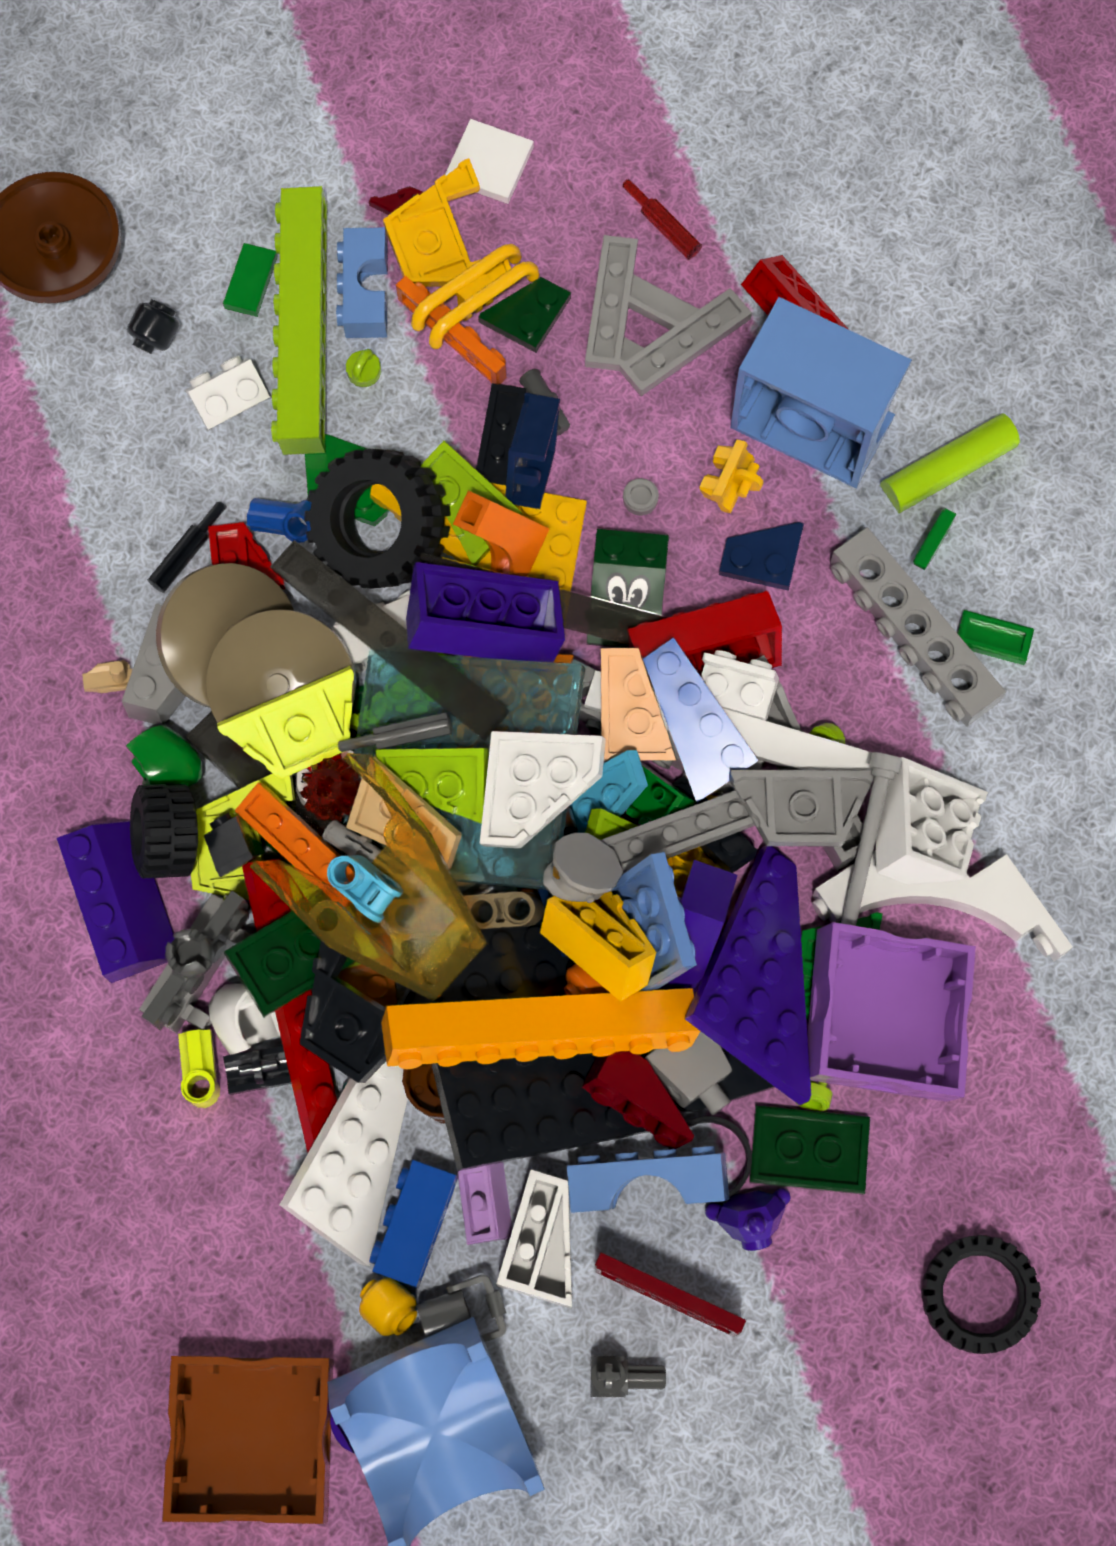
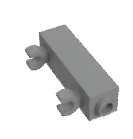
[139,894,252,1034]

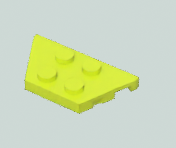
[217,666,354,779]

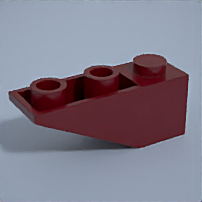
[582,1051,694,1149]

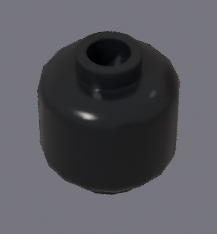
[127,299,179,354]

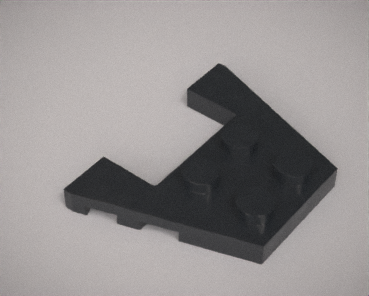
[299,925,445,1083]

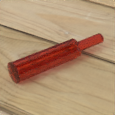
[623,179,702,260]

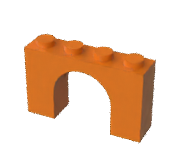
[453,490,549,577]

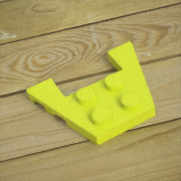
[191,773,295,900]

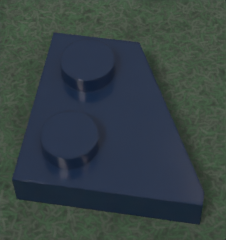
[719,522,804,591]

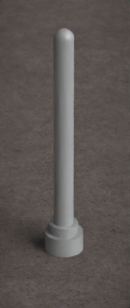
[841,752,902,926]

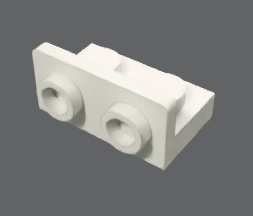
[701,650,779,721]

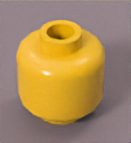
[359,1277,417,1336]

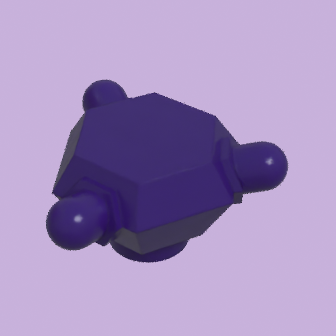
[705,1188,791,1251]

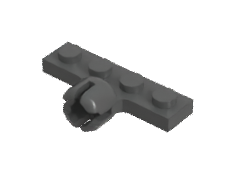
[142,891,249,1031]

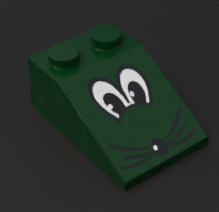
[587,529,669,648]

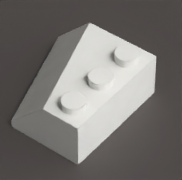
[873,757,988,884]

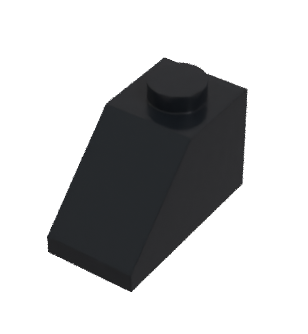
[204,813,265,877]

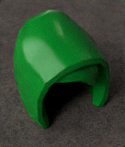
[126,725,202,787]

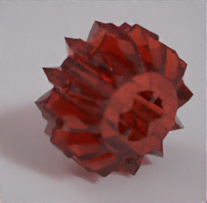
[299,758,361,822]

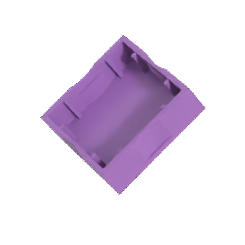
[807,922,976,1102]

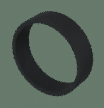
[668,1116,752,1203]

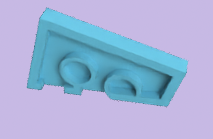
[570,750,648,833]

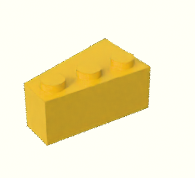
[540,891,657,1002]

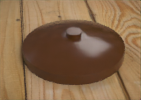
[0,172,121,304]

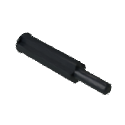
[147,502,225,593]

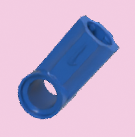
[247,498,312,543]

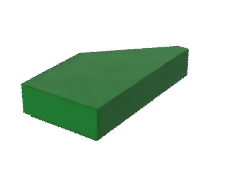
[913,508,956,570]

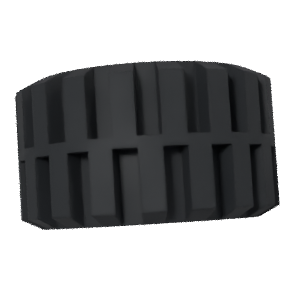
[130,784,198,879]

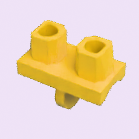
[700,439,764,514]

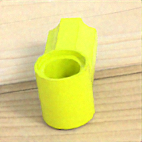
[178,1029,220,1108]

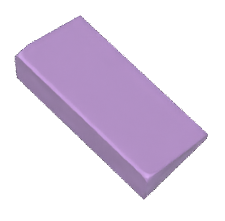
[457,1162,512,1245]

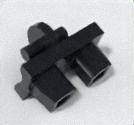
[223,1046,292,1095]

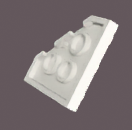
[480,731,606,848]

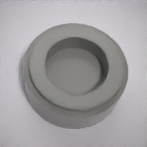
[623,478,659,516]

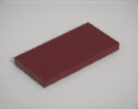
[595,1253,746,1337]

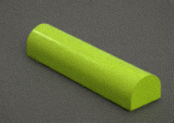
[880,413,1020,514]

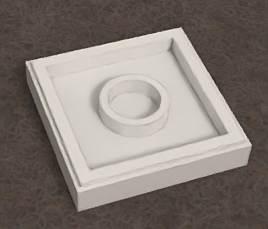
[445,119,534,204]

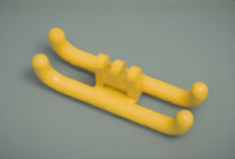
[411,244,539,349]

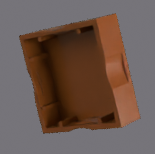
[162,1356,334,1524]

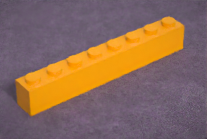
[381,988,701,1069]

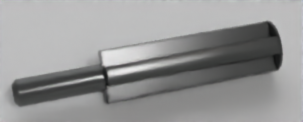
[338,712,452,752]

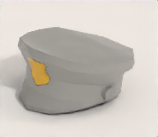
[543,833,623,903]

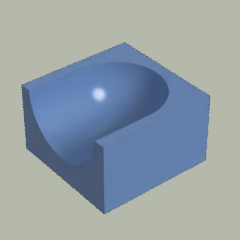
[730,297,912,489]

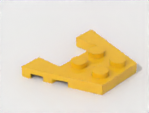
[383,158,515,287]

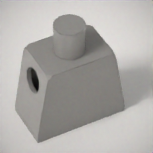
[644,1032,732,1115]

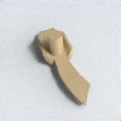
[82,660,133,693]

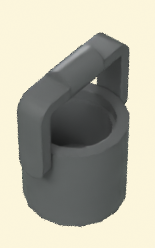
[417,1274,507,1342]

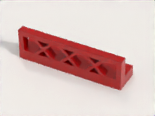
[741,255,849,330]

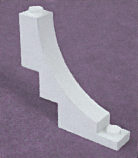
[812,850,1073,962]

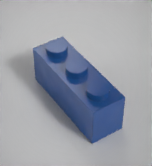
[369,1160,458,1289]

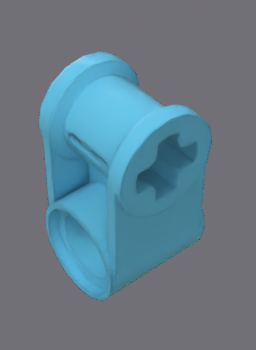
[327,855,404,923]

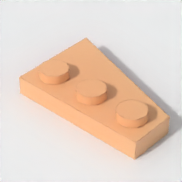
[601,648,677,761]

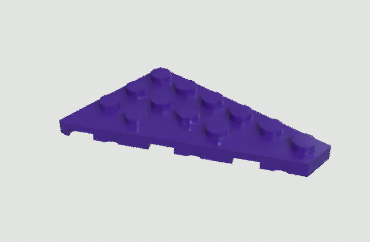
[685,846,811,1105]

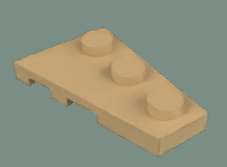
[346,756,462,871]

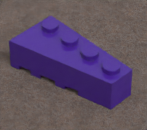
[657,860,738,996]

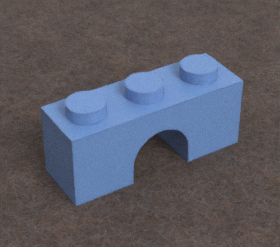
[336,227,388,338]

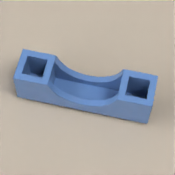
[567,1146,729,1213]

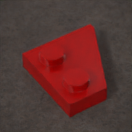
[208,522,285,590]

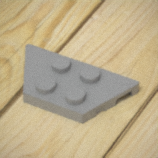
[729,770,875,847]

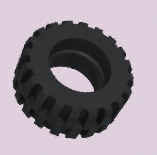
[304,449,450,589]

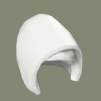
[208,984,280,1055]

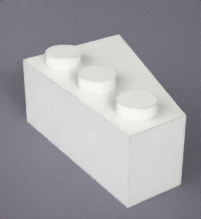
[496,1170,572,1309]

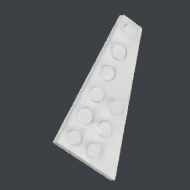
[279,1062,408,1266]

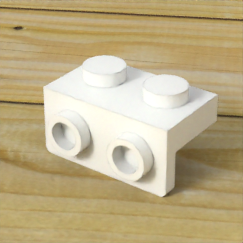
[185,355,270,430]

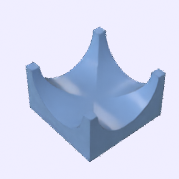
[327,1317,545,1546]

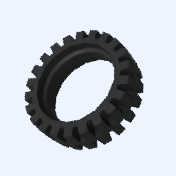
[921,1235,1041,1354]

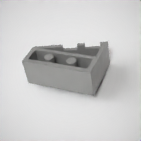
[122,604,186,725]

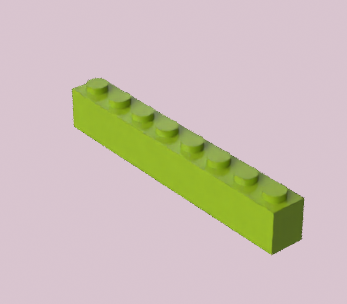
[271,186,328,455]

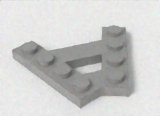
[585,235,752,396]

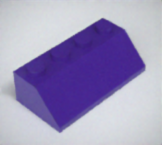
[406,562,565,666]
[57,821,175,983]

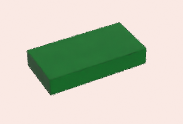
[223,243,278,317]
[957,610,1034,665]

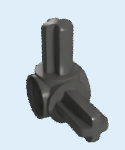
[590,1356,666,1397]

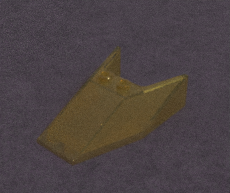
[250,753,487,1001]

